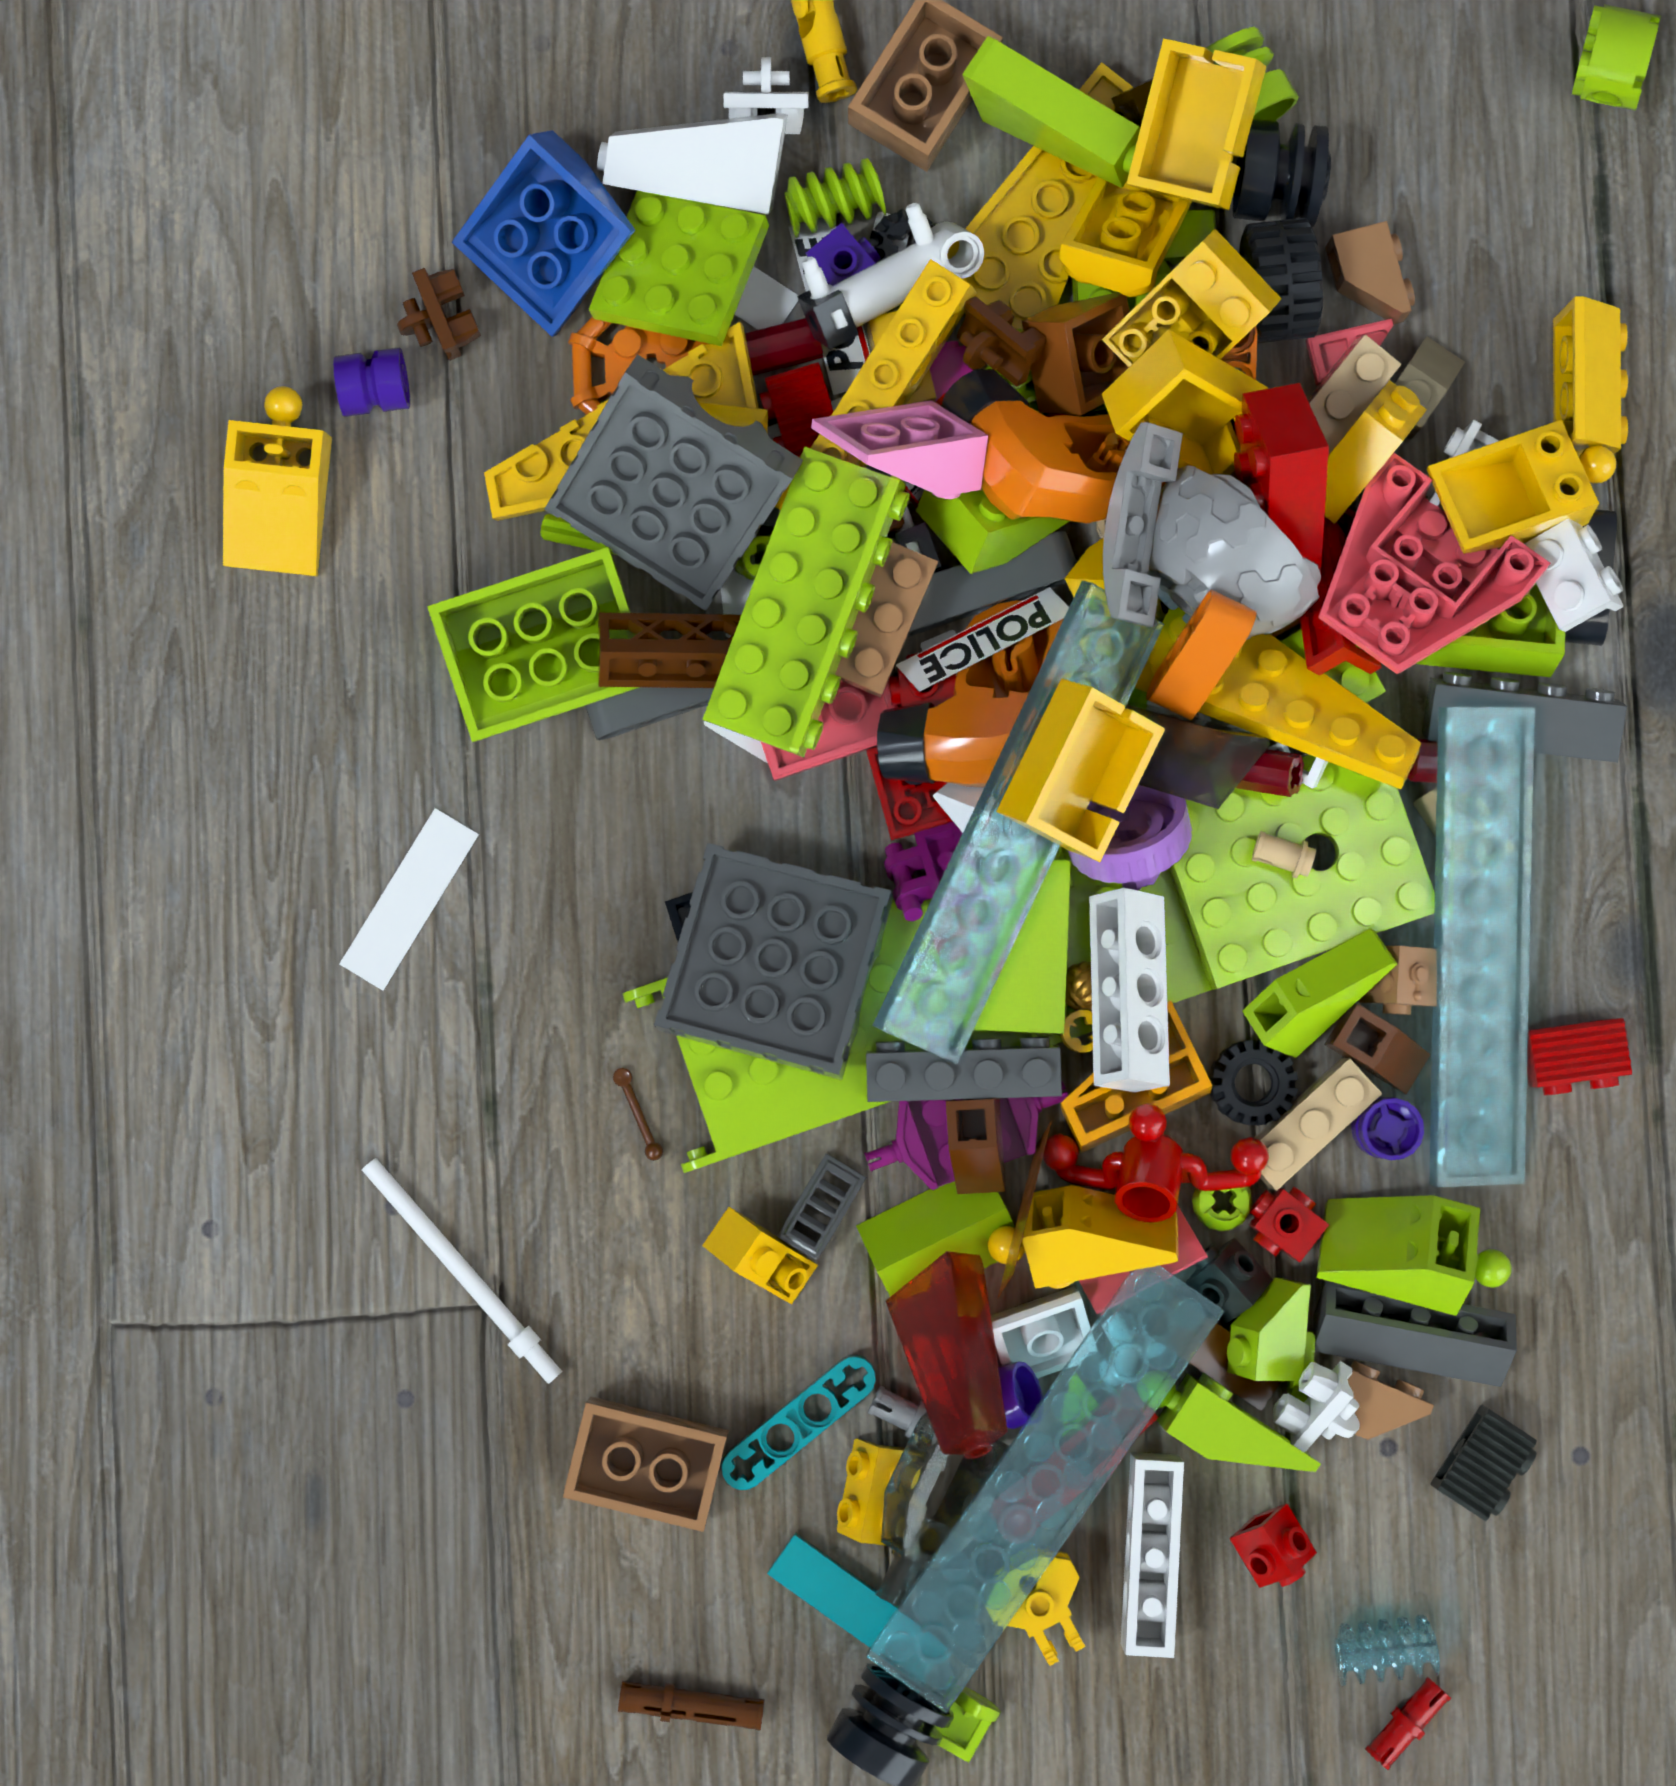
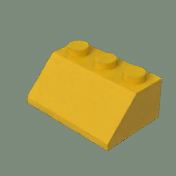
[1553,296,1628,457]

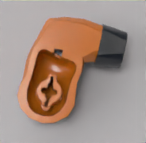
[941,369,1179,523]
[877,600,1067,788]

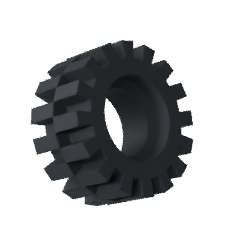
[1209,1040,1298,1126]

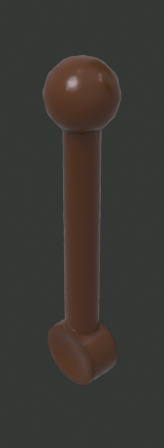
[613,1068,663,1161]

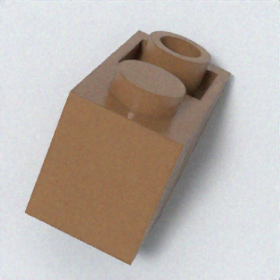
[1325,221,1415,324]
[1337,1360,1434,1440]

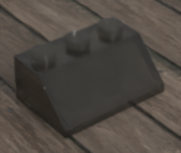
[1117,701,1270,809]

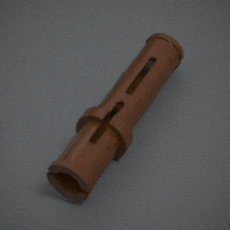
[618,1680,764,1731]

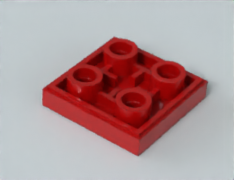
[866,747,953,842]

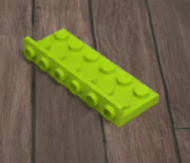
[702,446,909,758]

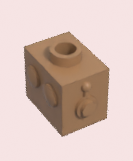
[1359,946,1440,1015]

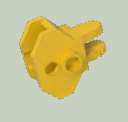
[984,1547,1086,1666]

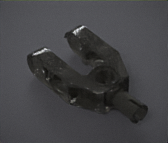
[875,1410,1011,1608]

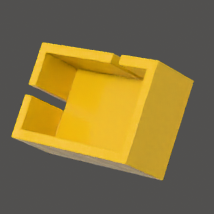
[1126,38,1266,210]
[1102,329,1268,475]
[996,678,1165,862]

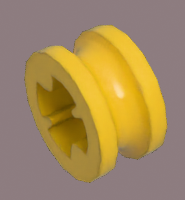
[1060,1010,1093,1053]

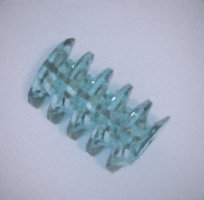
[1334,1614,1440,1686]

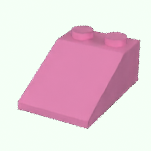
[811,401,988,499]

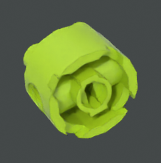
[1572,4,1661,111]

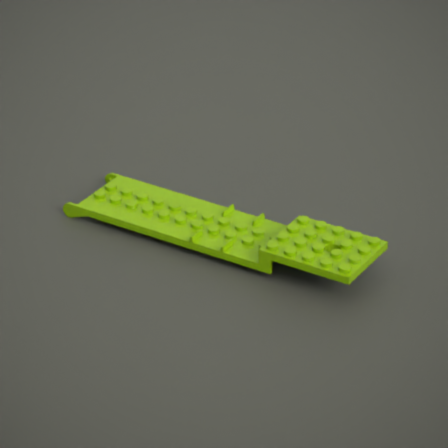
[622,755,1441,1173]

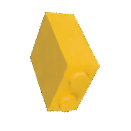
[1325,380,1427,524]

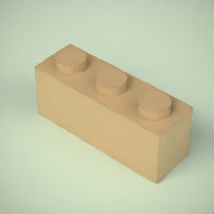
[1254,1058,1382,1191]

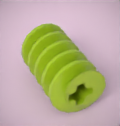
[784,158,886,238]

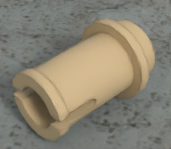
[1251,831,1316,878]

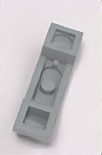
[1103,422,1183,627]

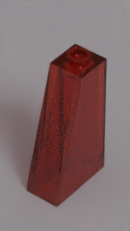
[885,1251,1008,1459]

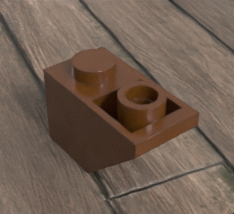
[1324,1004,1431,1095]
[946,1098,1006,1194]

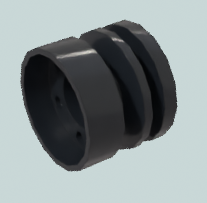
[1232,119,1331,227]
[827,1663,954,1786]

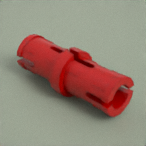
[1365,1676,1452,1771]

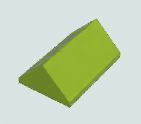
[856,1181,1015,1311]

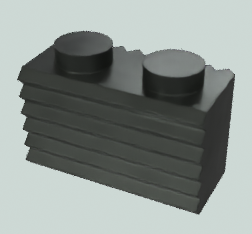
[1430,1405,1537,1521]

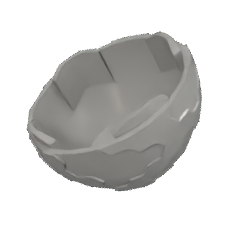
[1148,465,1321,640]

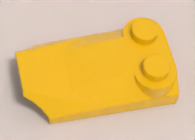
[1059,177,1192,297]

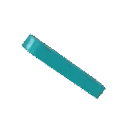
[722,1354,876,1490]

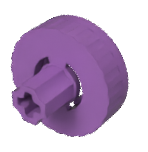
[1068,771,1192,891]

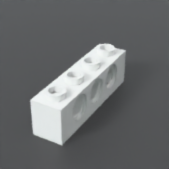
[1089,888,1170,1092]
[1121,1452,1184,1658]

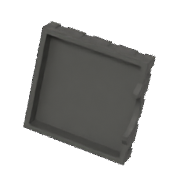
[544,354,803,611]
[654,843,893,1080]

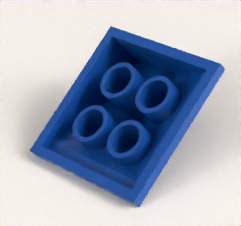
[452,130,635,337]

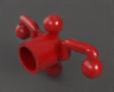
[1042,1103,1269,1223]

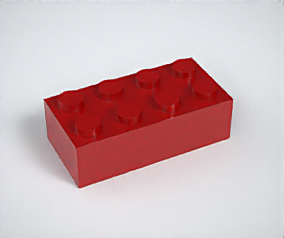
[1234,383,1329,591]

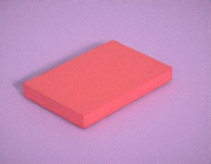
[761,680,898,781]

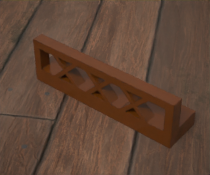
[598,612,741,688]

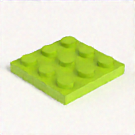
[589,190,770,346]

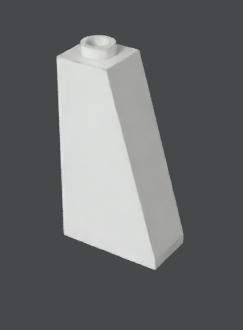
[597,113,788,215]

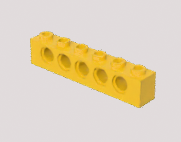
[775,259,977,510]

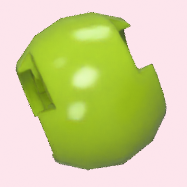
[1192,1187,1253,1231]

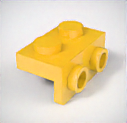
[837,1439,926,1548]

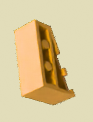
[1061,1000,1212,1153]

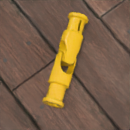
[791,0,857,103]

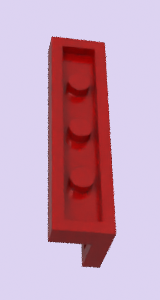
[1300,508,1382,676]

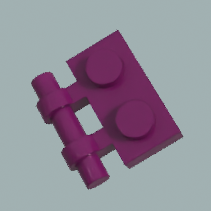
[884,822,984,921]

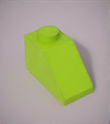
[1227,1277,1311,1381]

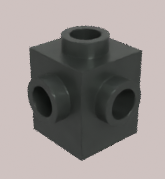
[1185,1238,1273,1325]

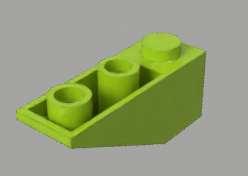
[1242,928,1397,1058]

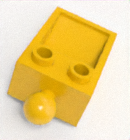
[223,386,332,577]
[1426,419,1616,554]
[988,1185,1178,1289]

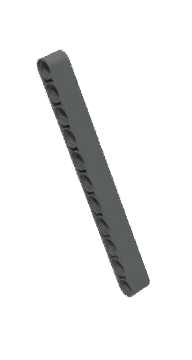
[585,531,1077,740]

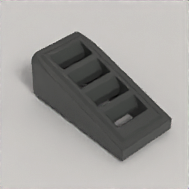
[777,1153,867,1261]

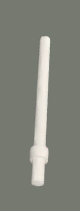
[362,1158,563,1384]

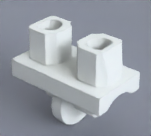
[724,57,809,134]
[1273,1361,1360,1453]

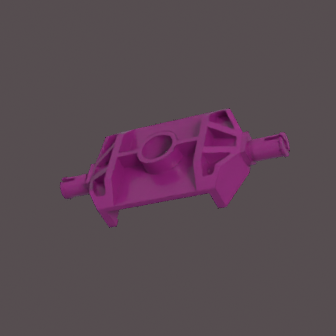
[864,1081,1068,1190]

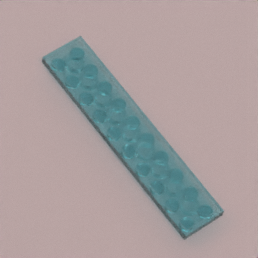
[872,581,1164,1064]
[1429,707,1535,1187]
[866,1265,1225,1713]

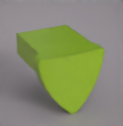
[933,1682,1001,1763]

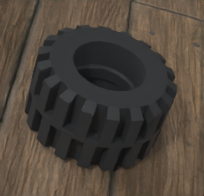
[1239,218,1323,343]

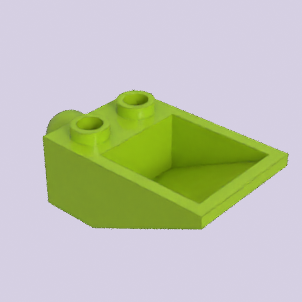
[1316,1195,1511,1316]
[1138,1369,1321,1472]

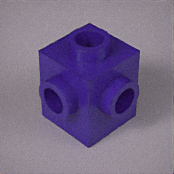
[805,223,881,286]

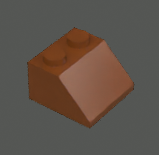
[1021,292,1130,415]

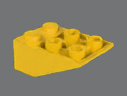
[1102,229,1282,368]

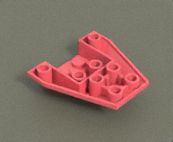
[1318,453,1551,674]

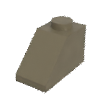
[1394,336,1465,439]

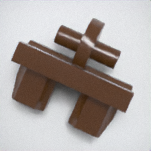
[397,268,481,361]
[957,296,1046,387]

